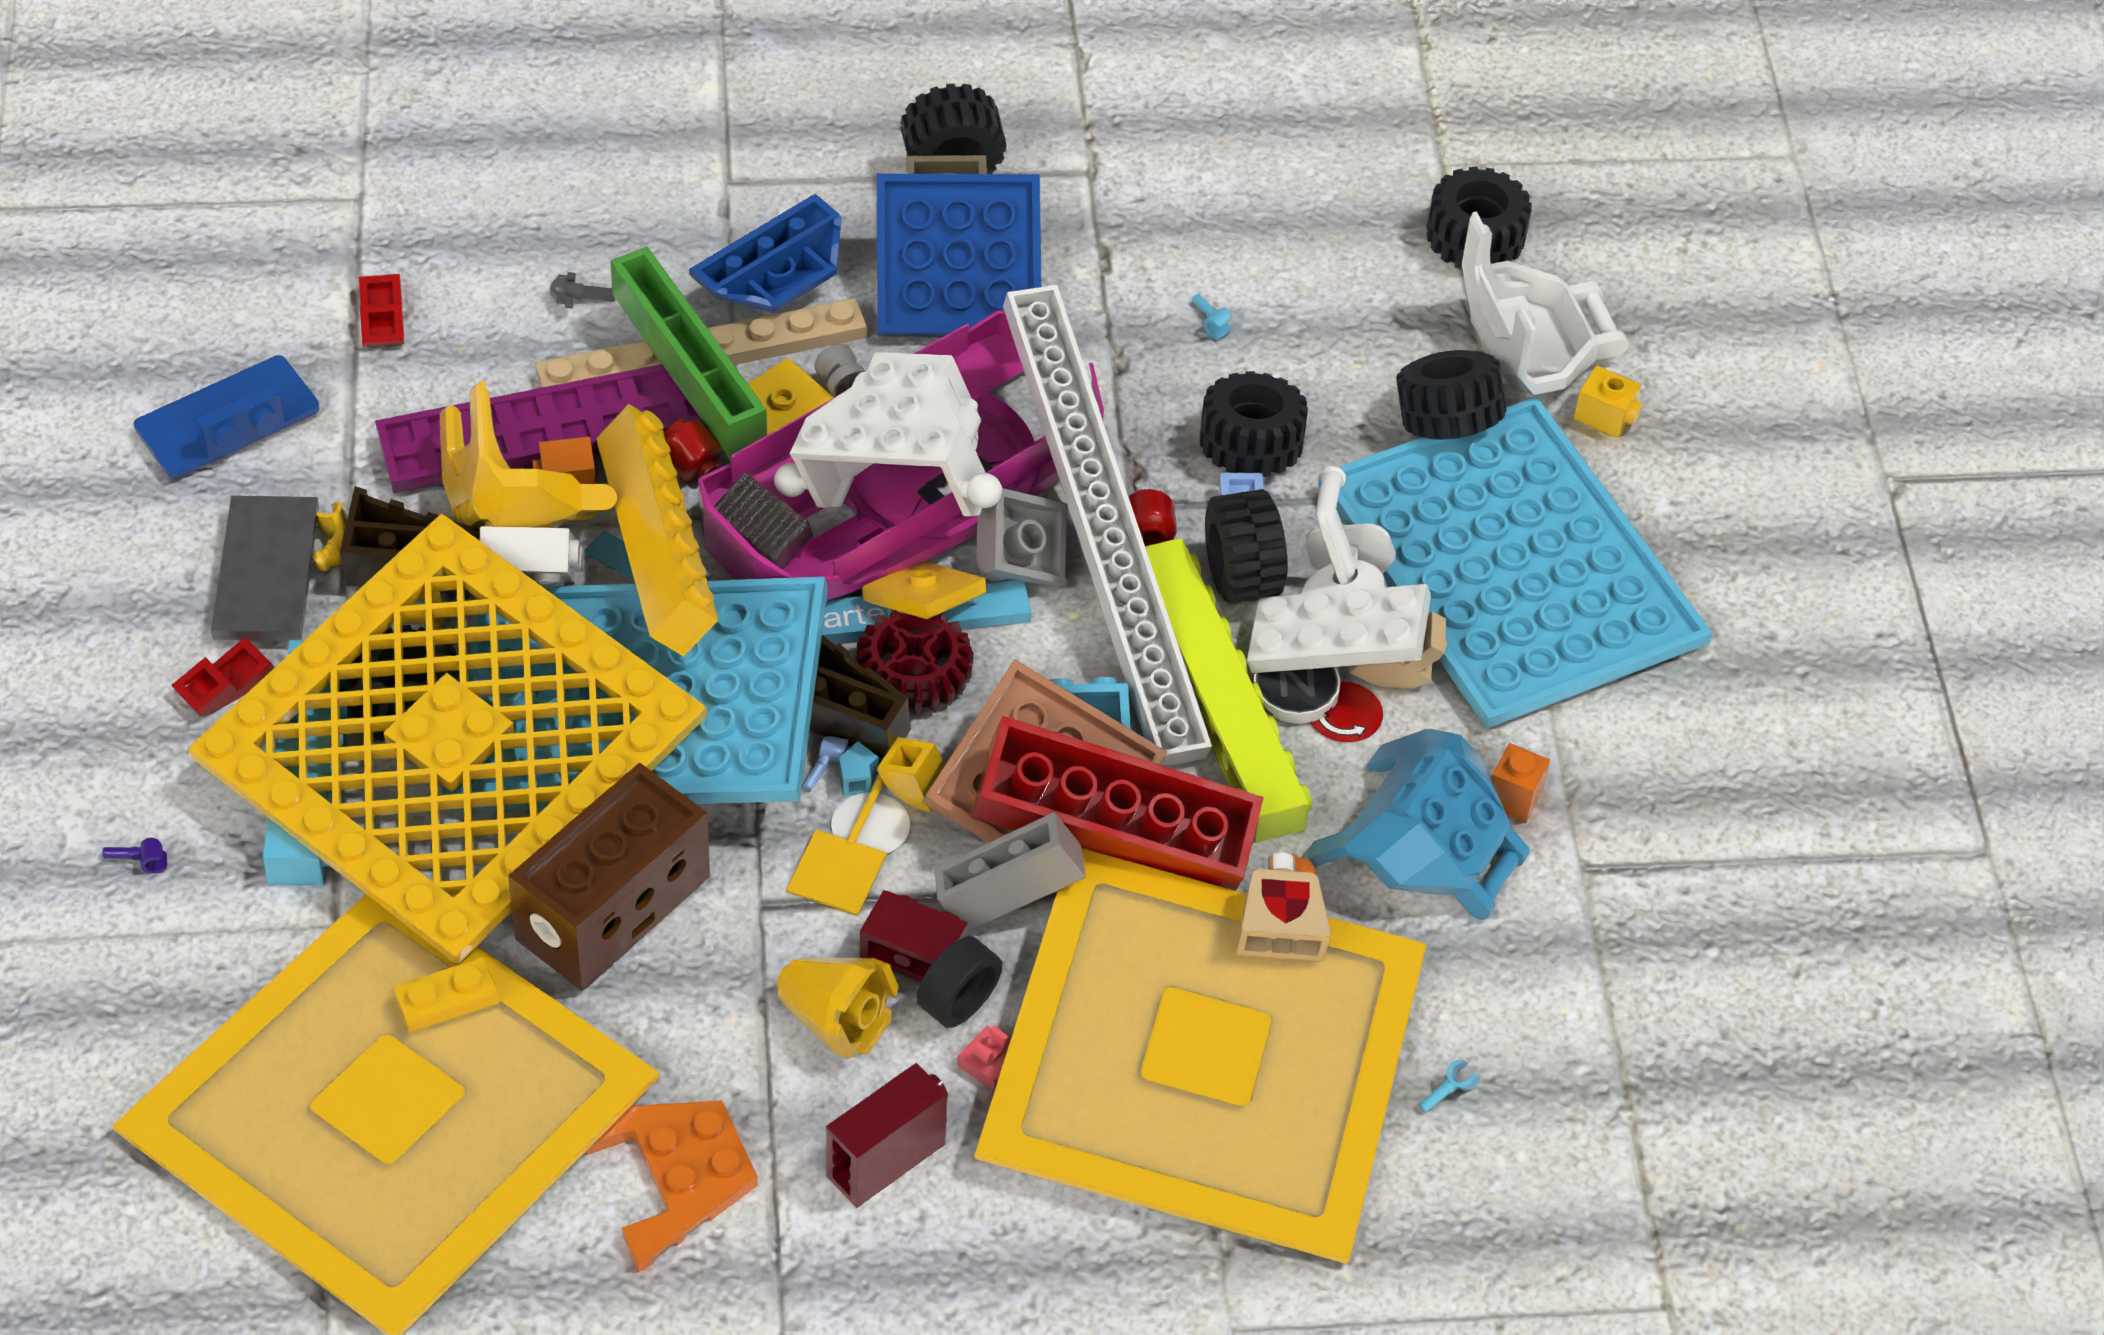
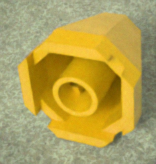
[777,957,898,1059]

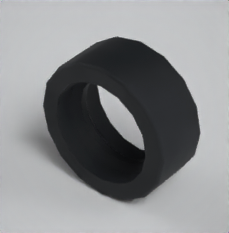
[917,936,1003,1028]

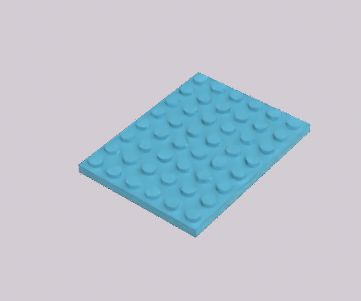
[1318,396,1713,729]
[442,577,828,811]

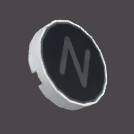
[1253,667,1341,724]

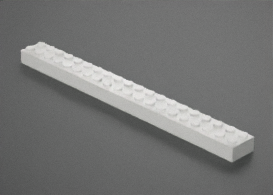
[1003,285,1212,766]

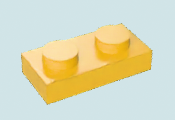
[393,957,500,1033]

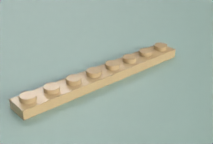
[535,298,867,388]

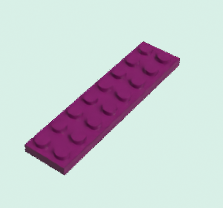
[375,364,707,494]

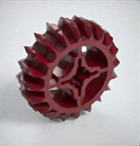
[855,610,974,716]

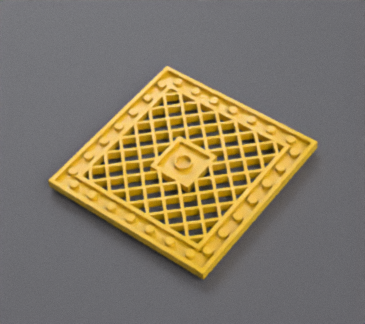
[188,513,707,965]

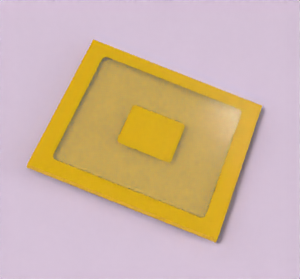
[974,848,1427,1264]
[112,894,660,1335]

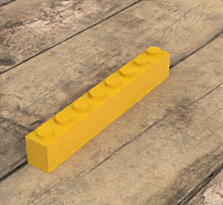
[596,404,719,657]

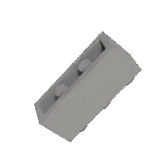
[934,812,1086,932]

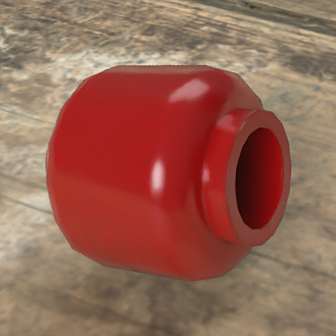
[664,419,723,482]
[1128,489,1177,547]

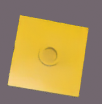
[748,358,834,435]
[862,561,986,619]

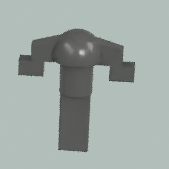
[550,272,615,309]

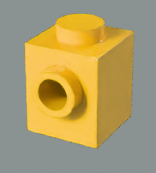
[1573,365,1643,438]

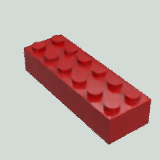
[970,716,1264,891]

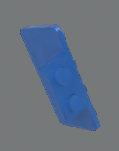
[134,355,320,478]

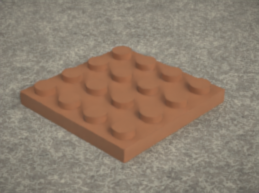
[922,659,1167,843]

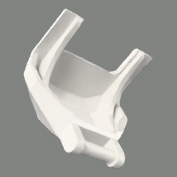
[1462,212,1629,395]

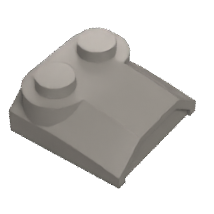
[977,488,1068,588]

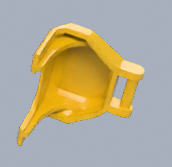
[439,381,617,540]

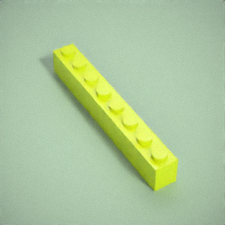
[1145,538,1312,843]

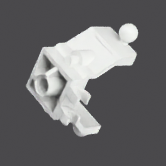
[774,352,1002,516]

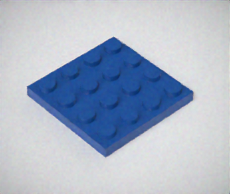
[876,174,1041,337]

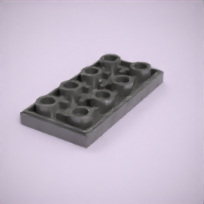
[211,495,319,641]

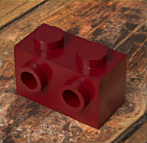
[859,890,968,981]

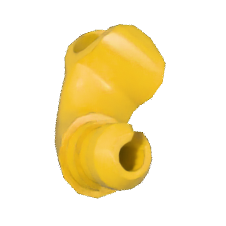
[311,501,348,572]

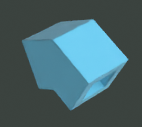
[839,742,878,797]

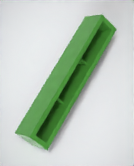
[610,246,767,459]

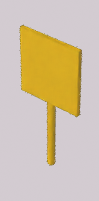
[786,775,887,916]

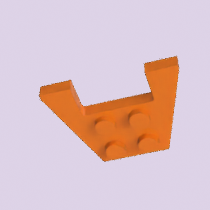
[586,1100,758,1272]

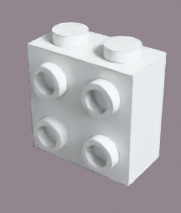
[480,526,583,587]

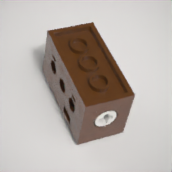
[508,762,710,991]

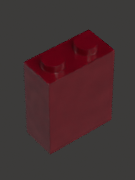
[826,1063,948,1208]

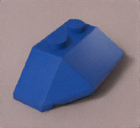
[689,194,841,313]

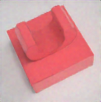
[957,1025,1010,1091]

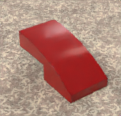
[358,274,405,347]
[171,637,274,716]

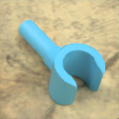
[1192,294,1231,340]
[1419,1060,1480,1113]

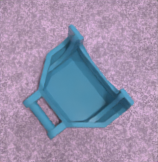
[1303,729,1530,919]

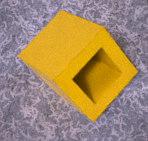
[877,737,945,812]

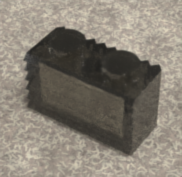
[713,472,813,570]

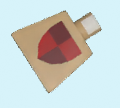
[1236,853,1330,961]

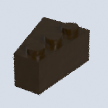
[340,486,479,595]
[809,635,911,759]

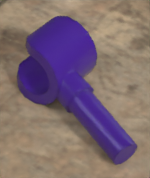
[102,838,167,874]

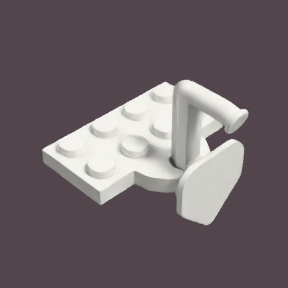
[1247,466,1431,673]

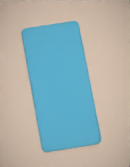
[584,531,635,581]

